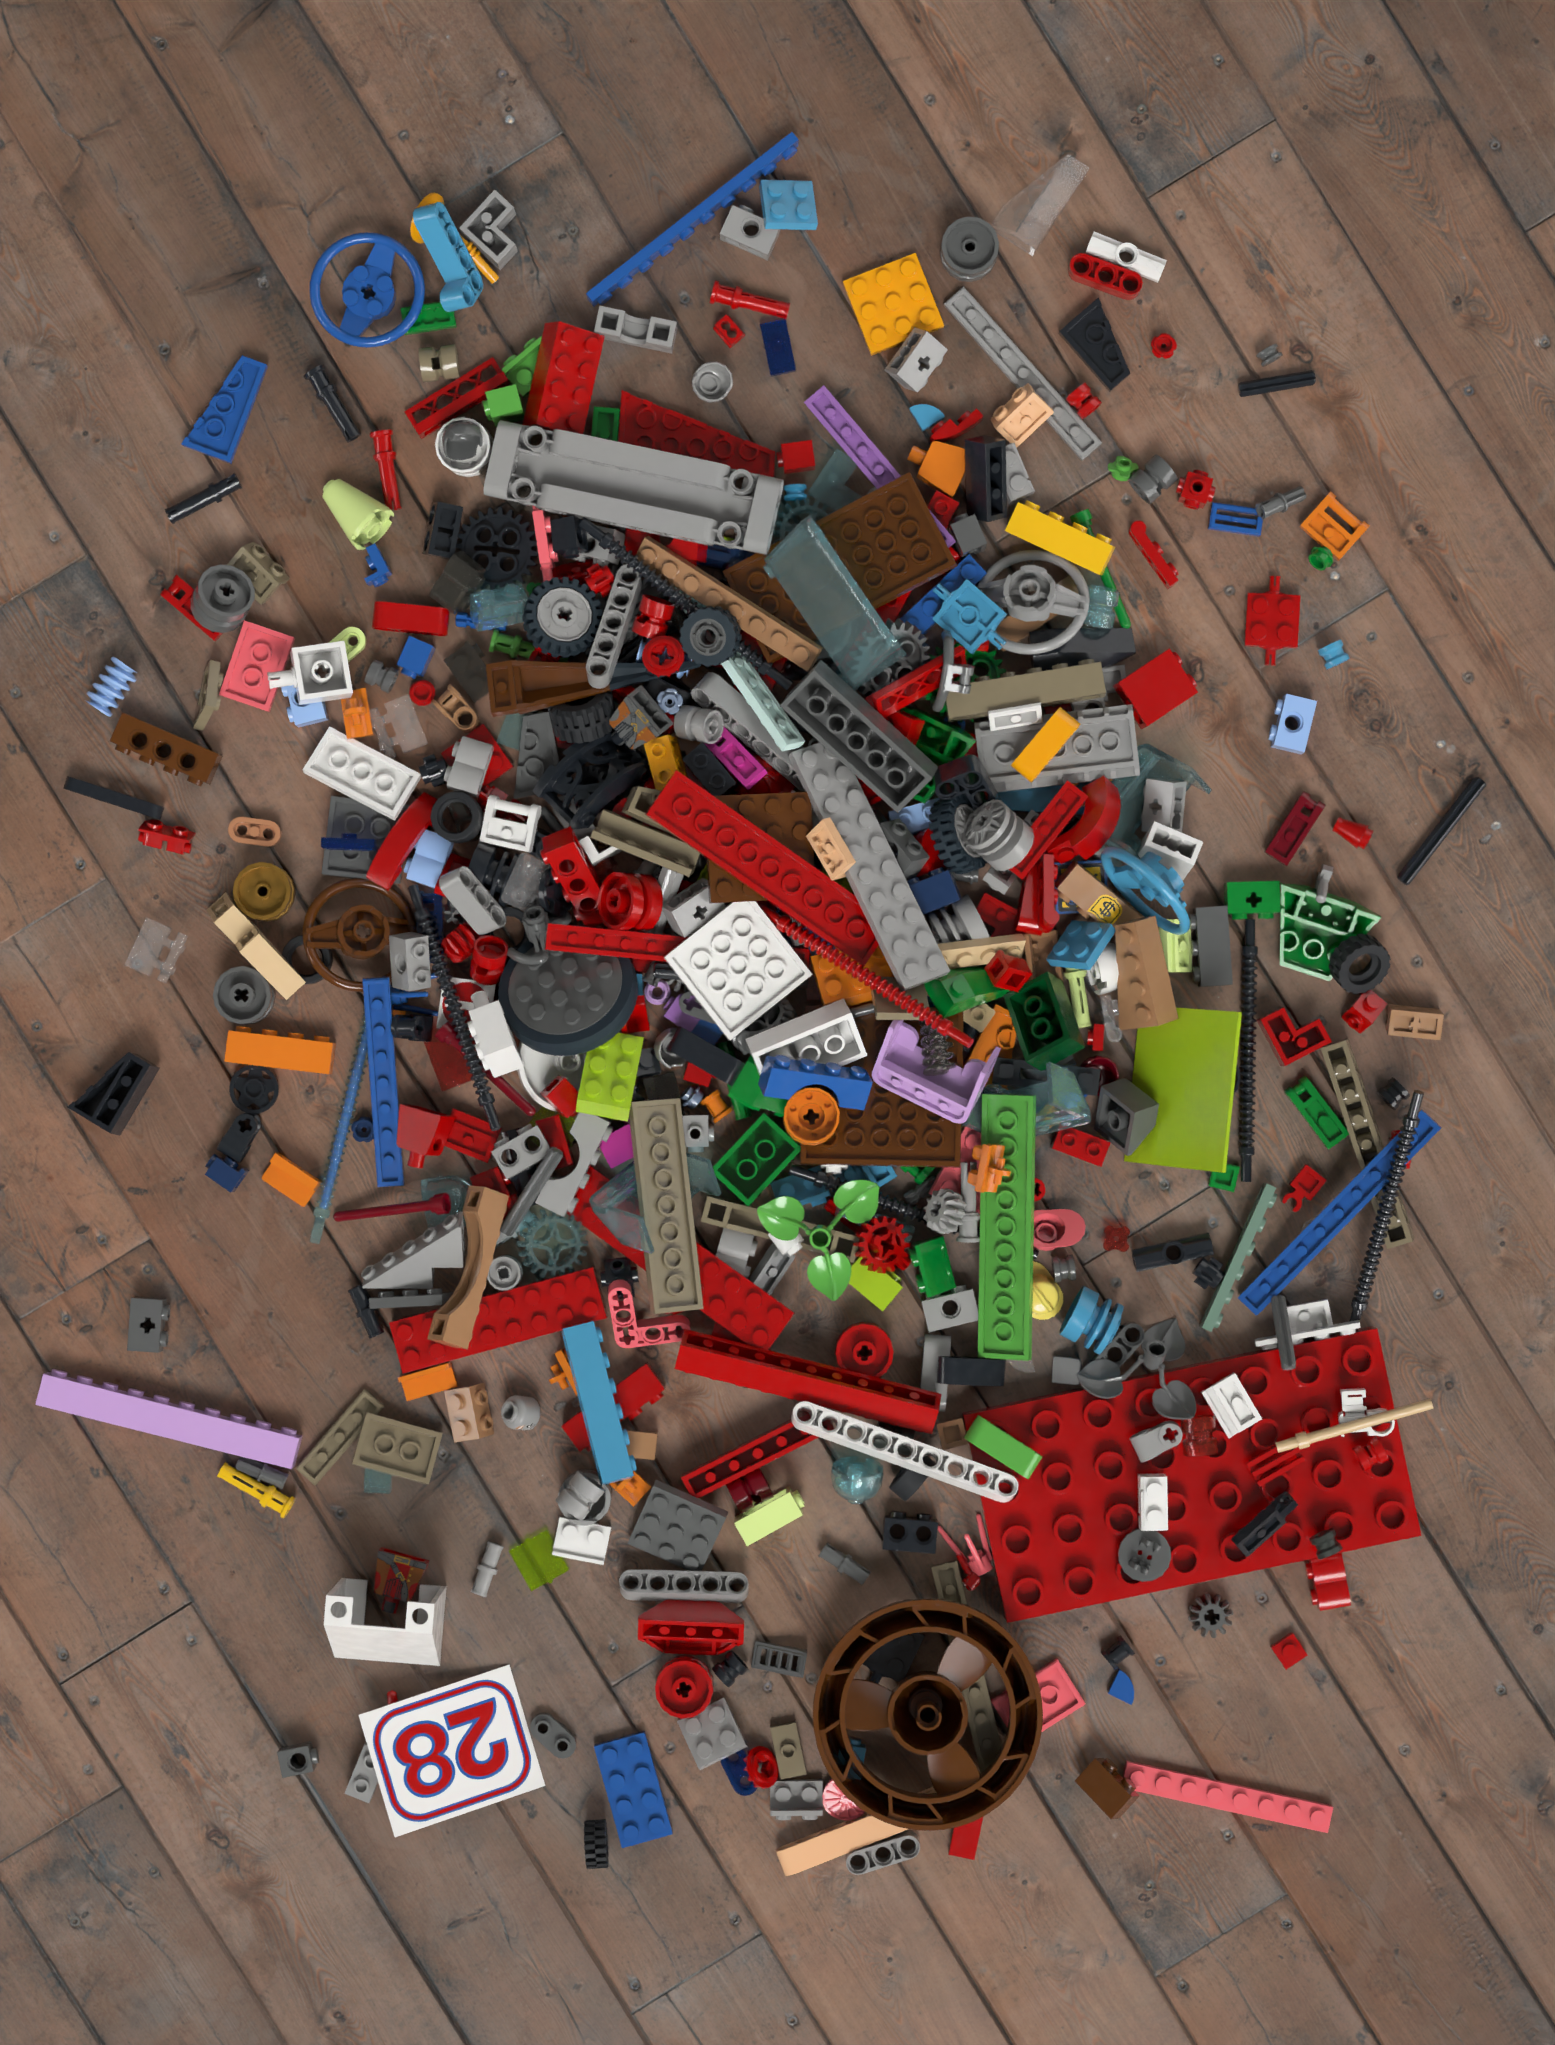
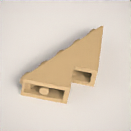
[207,892,306,1000]

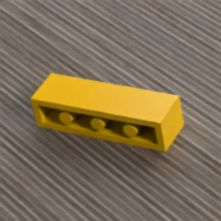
[1005,500,1115,576]

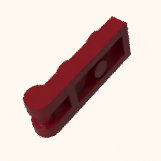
[1264,791,1326,866]

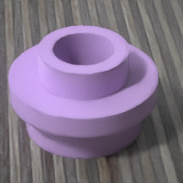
[644,979,671,1005]

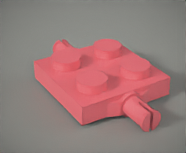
[532,505,559,582]

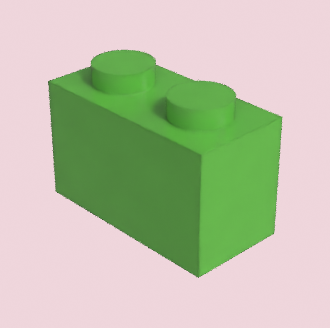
[482,384,525,427]

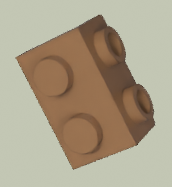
[1022,930,1064,983]
[444,1383,494,1443]

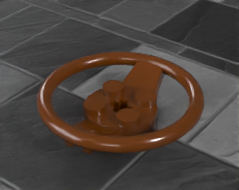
[302,878,418,992]

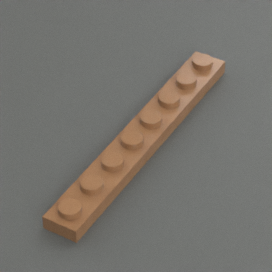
[636,536,823,672]

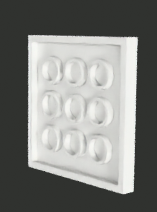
[663,901,813,1040]

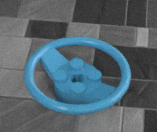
[1101,847,1190,935]

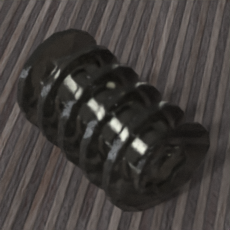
[919,1020,956,1076]

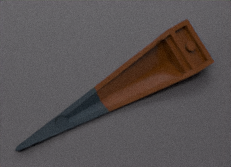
[486,660,701,717]

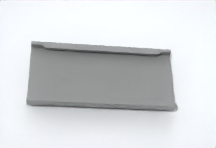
[974,704,1140,792]

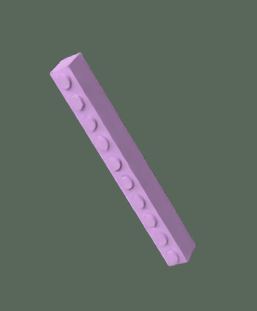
[35,1369,302,1469]

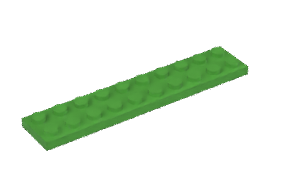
[978,1093,1036,1361]

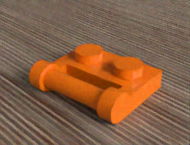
[1299,491,1370,561]

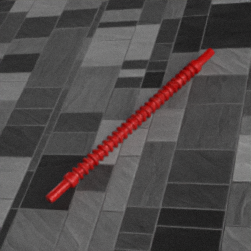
[759,904,974,1048]

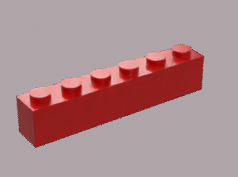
[681,1406,835,1498]

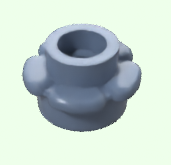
[657,688,683,714]
[680,1085,704,1110]

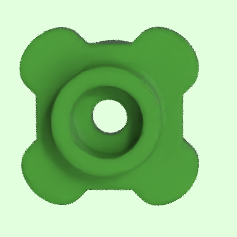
[1107,456,1139,481]

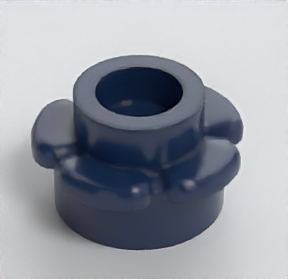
[351,1117,374,1142]

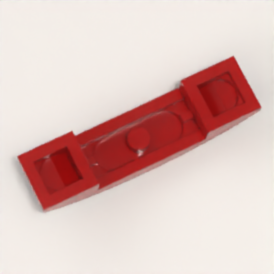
[366,792,437,891]

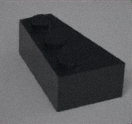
[67,1052,160,1136]

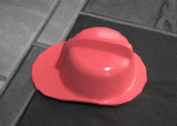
[1033,1209,1086,1251]

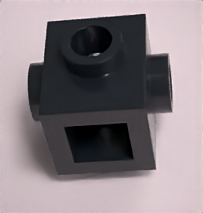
[600,1257,639,1299]

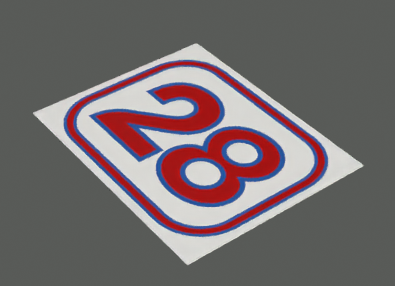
[359,1665,545,1837]

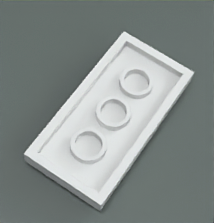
[303,726,421,821]

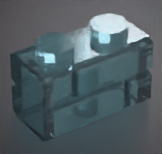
[470,584,528,632]

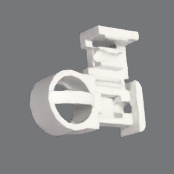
[1338,1388,1395,1437]

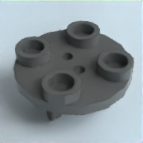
[1118,1528,1171,1582]

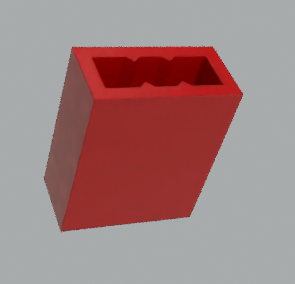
[1113,648,1198,729]

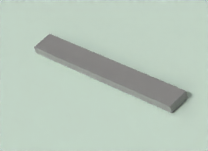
[944,286,1102,461]

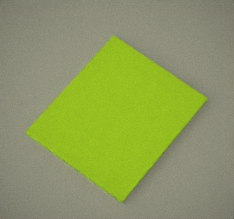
[1124,1008,1242,1173]

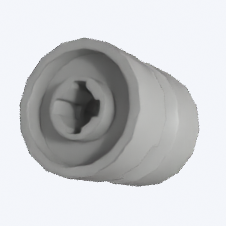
[674,705,724,744]
[487,1255,523,1290]
[556,1470,605,1521]

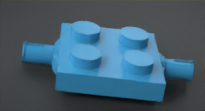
[932,579,1007,654]

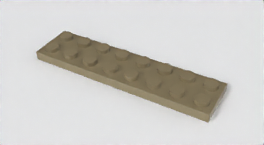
[629,1098,704,1315]

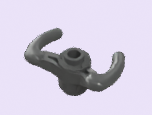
[507,906,572,965]

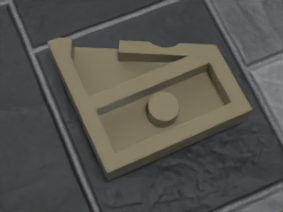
[193,660,223,731]

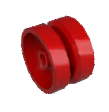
[598,872,663,932]
[835,1321,894,1378]
[655,1655,714,1719]

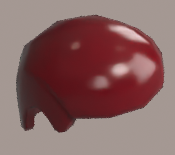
[1080,1056,1119,1096]

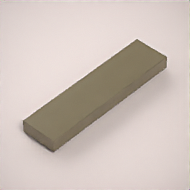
[295,1388,385,1486]

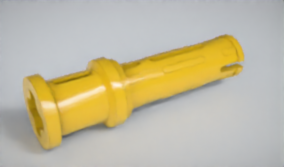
[217,1462,296,1519]

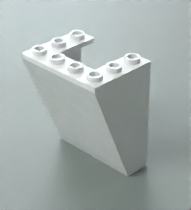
[324,1578,447,1666]

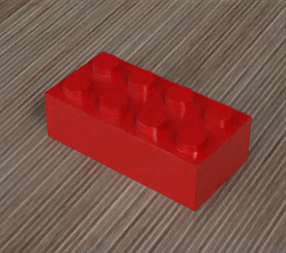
[522,321,605,434]

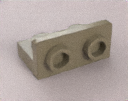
[227,542,290,605]

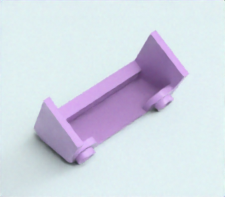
[872,1020,1001,1124]

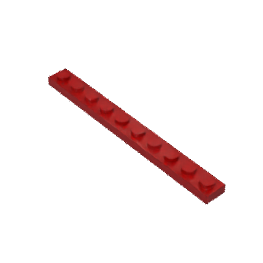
[544,923,810,968]

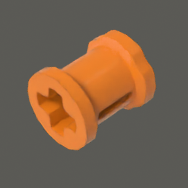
[699,1089,733,1123]

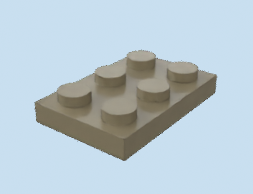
[352,1412,443,1485]

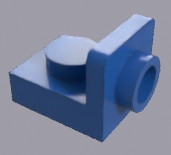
[364,543,393,587]

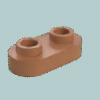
[228,817,282,847]

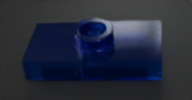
[760,319,796,377]
[321,833,377,851]

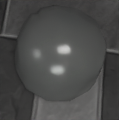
[442,422,483,460]

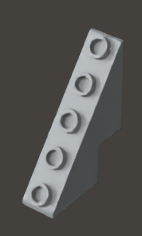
[361,1212,465,1289]

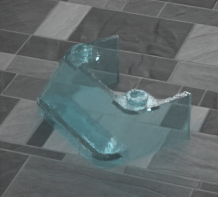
[1105,744,1212,859]
[963,1062,1091,1136]
[589,1152,722,1254]

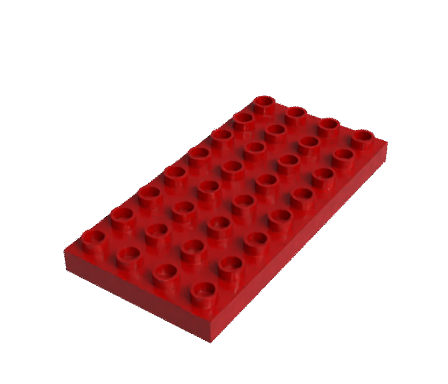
[962,1326,1422,1623]

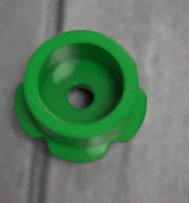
[1308,546,1333,571]

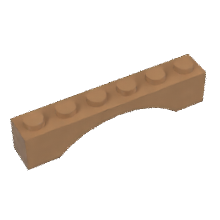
[427,1186,509,1349]

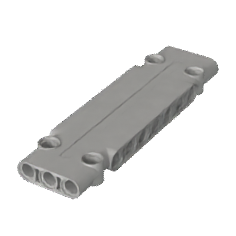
[484,420,784,555]

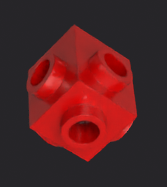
[1176,470,1216,510]

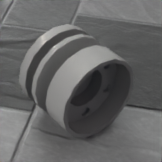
[962,800,1034,871]
[927,894,989,944]

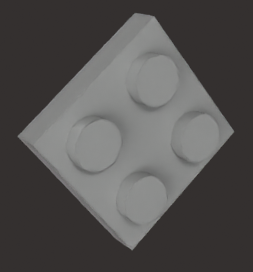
[677,1698,748,1770]

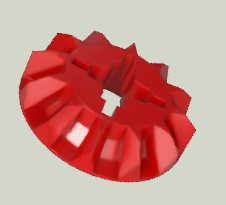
[642,636,684,677]
[743,1746,778,1789]

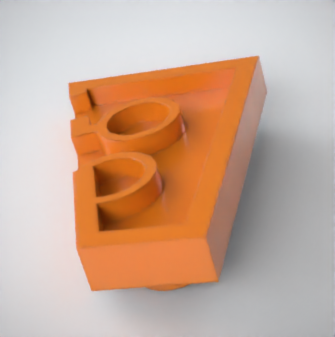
[963,1004,1016,1094]

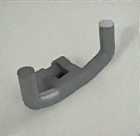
[930,630,974,712]

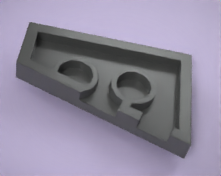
[514,711,560,799]
[369,1288,454,1309]

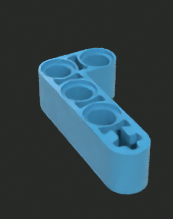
[413,202,483,312]

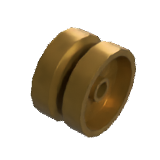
[233,862,296,922]

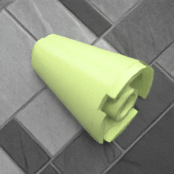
[322,479,394,550]

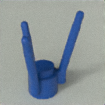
[390,972,439,1016]

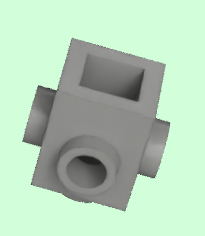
[682,1115,714,1152]

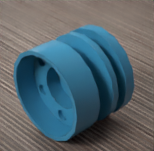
[1059,1286,1124,1355]

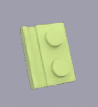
[1159,919,1192,973]

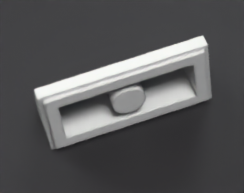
[988,702,1043,731]

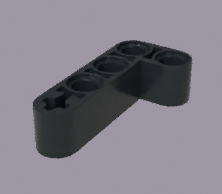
[933,755,1003,810]

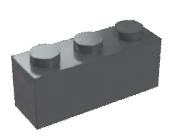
[1189,906,1233,987]

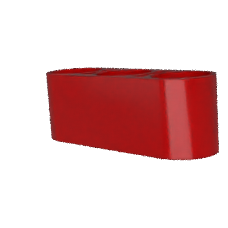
[1068,253,1143,300]
[372,601,450,636]
[1015,862,1043,936]

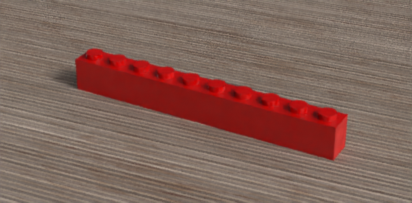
[674,1329,942,1434]

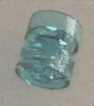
[1083,585,1120,629]

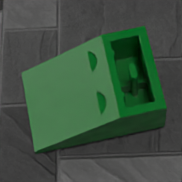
[908,1235,956,1298]

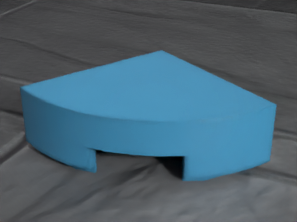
[909,404,945,432]

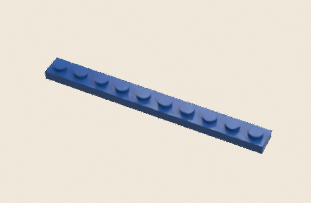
[586,132,799,307]
[1238,1109,1442,1316]

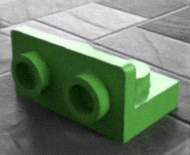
[502,336,542,398]

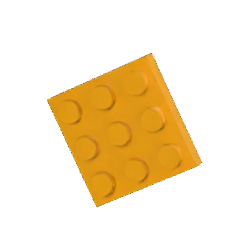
[842,253,944,356]

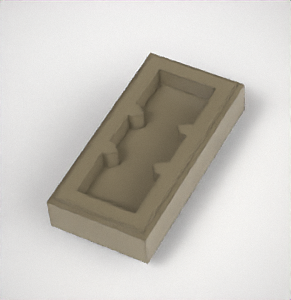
[770,1721,807,1780]

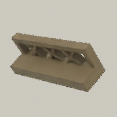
[590,809,700,877]

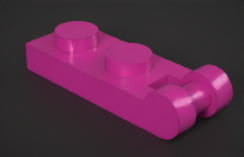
[704,727,767,790]

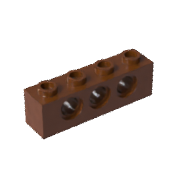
[110,712,223,786]

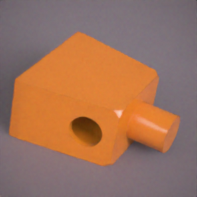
[907,441,965,499]

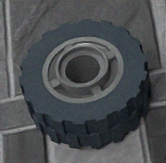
[680,606,742,666]

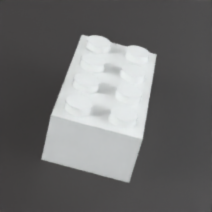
[745,998,867,1075]

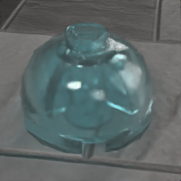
[831,1457,883,1504]

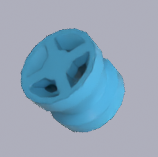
[1318,640,1350,670]

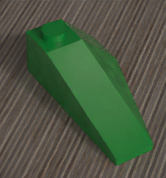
[924,964,1011,1019]

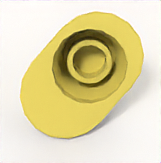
[1032,1261,1063,1320]

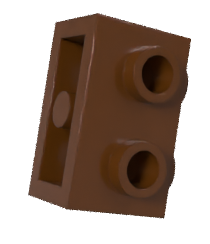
[1075,1758,1140,1819]

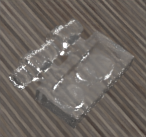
[370,694,428,759]
[125,917,188,984]

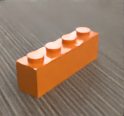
[224,1026,336,1074]

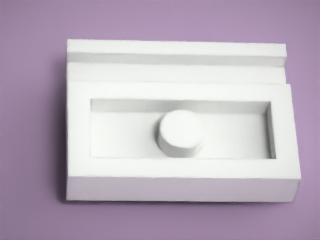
[1201,1372,1262,1439]
[552,1516,611,1565]

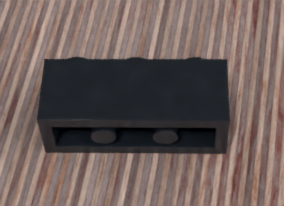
[965,435,1007,522]

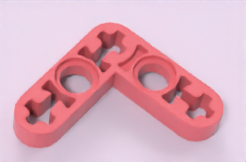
[608,1280,691,1348]

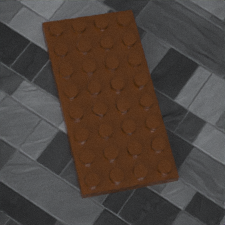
[723,472,957,663]

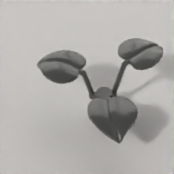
[1077,1318,1196,1420]

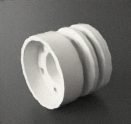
[435,417,494,477]

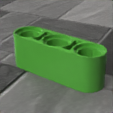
[964,1415,1043,1479]

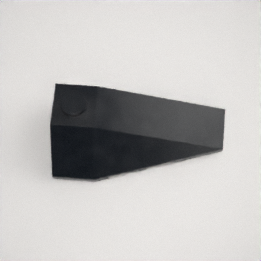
[1028,628,1136,671]

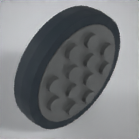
[498,925,638,1056]

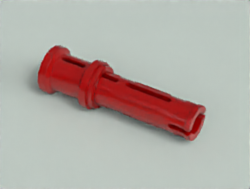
[710,280,790,320]
[369,430,402,511]

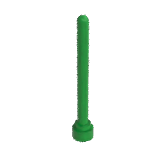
[1070,509,1131,629]

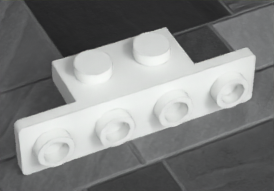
[1255,1299,1361,1350]

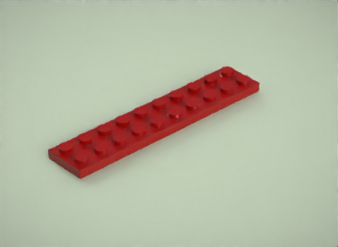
[645,770,879,967]
[567,1165,795,1350]

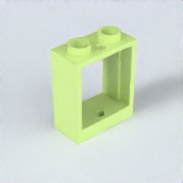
[734,1486,805,1546]

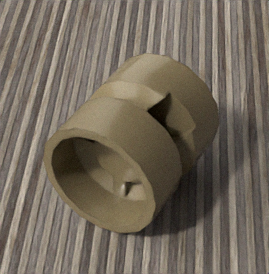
[418,344,460,383]

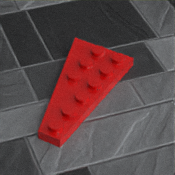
[618,390,775,477]

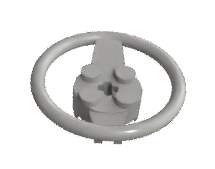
[977,550,1090,655]

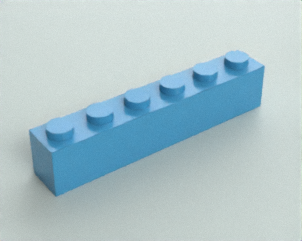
[561,1321,637,1486]

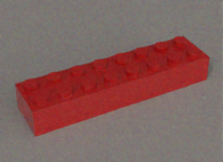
[389,1266,608,1374]

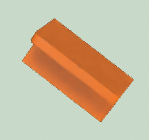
[262,1152,322,1207]
[398,1361,458,1401]

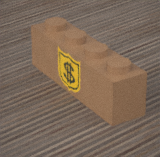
[1054,859,1144,936]

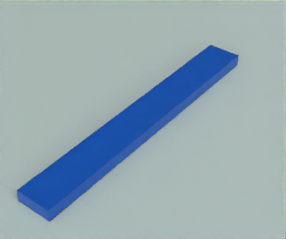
[362,977,405,1187]

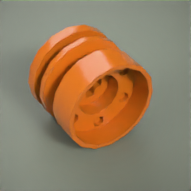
[783,1088,840,1146]

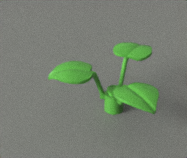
[757,1179,879,1301]

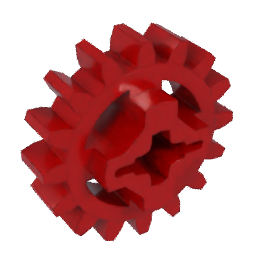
[853,1216,910,1274]

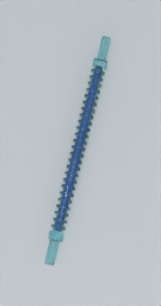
[309,1012,368,1244]

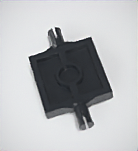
[863,1632,925,1684]

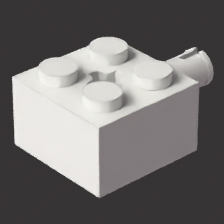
[267,641,353,705]
[467,991,524,1078]

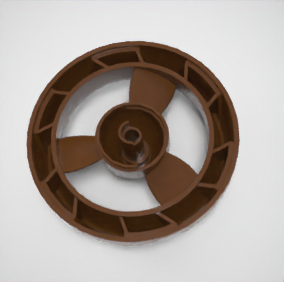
[813,1599,1043,1831]

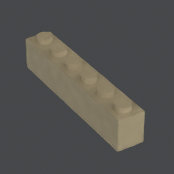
[945,659,1106,723]

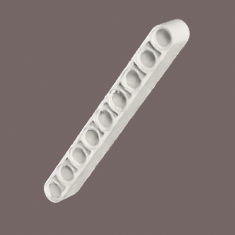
[791,1401,1018,1503]

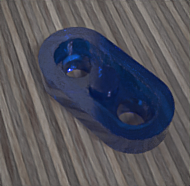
[720,1749,757,1796]

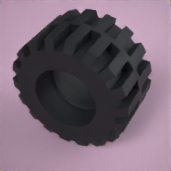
[547,691,616,743]

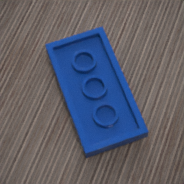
[594,1731,673,1848]

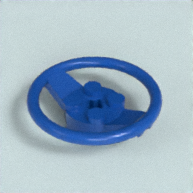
[309,232,425,348]

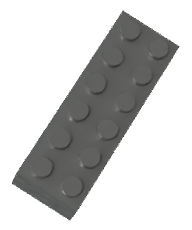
[780,660,938,813]

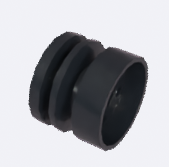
[468,842,523,907]

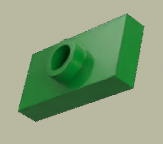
[400,302,457,335]

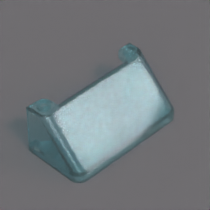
[762,515,907,690]

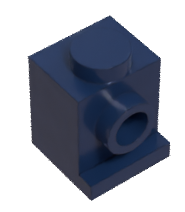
[205,1154,250,1193]

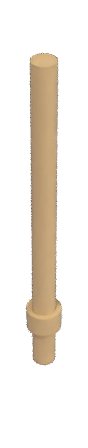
[1275,1399,1433,1453]

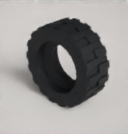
[1329,934,1391,994]

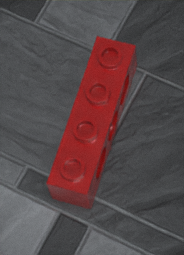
[540,826,603,927]

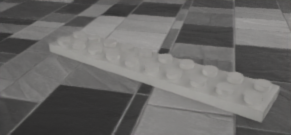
[788,742,950,991]

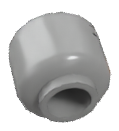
[501,1395,541,1431]

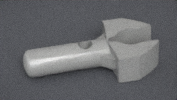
[1315,864,1334,903]

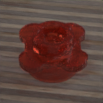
[1103,1225,1130,1252]

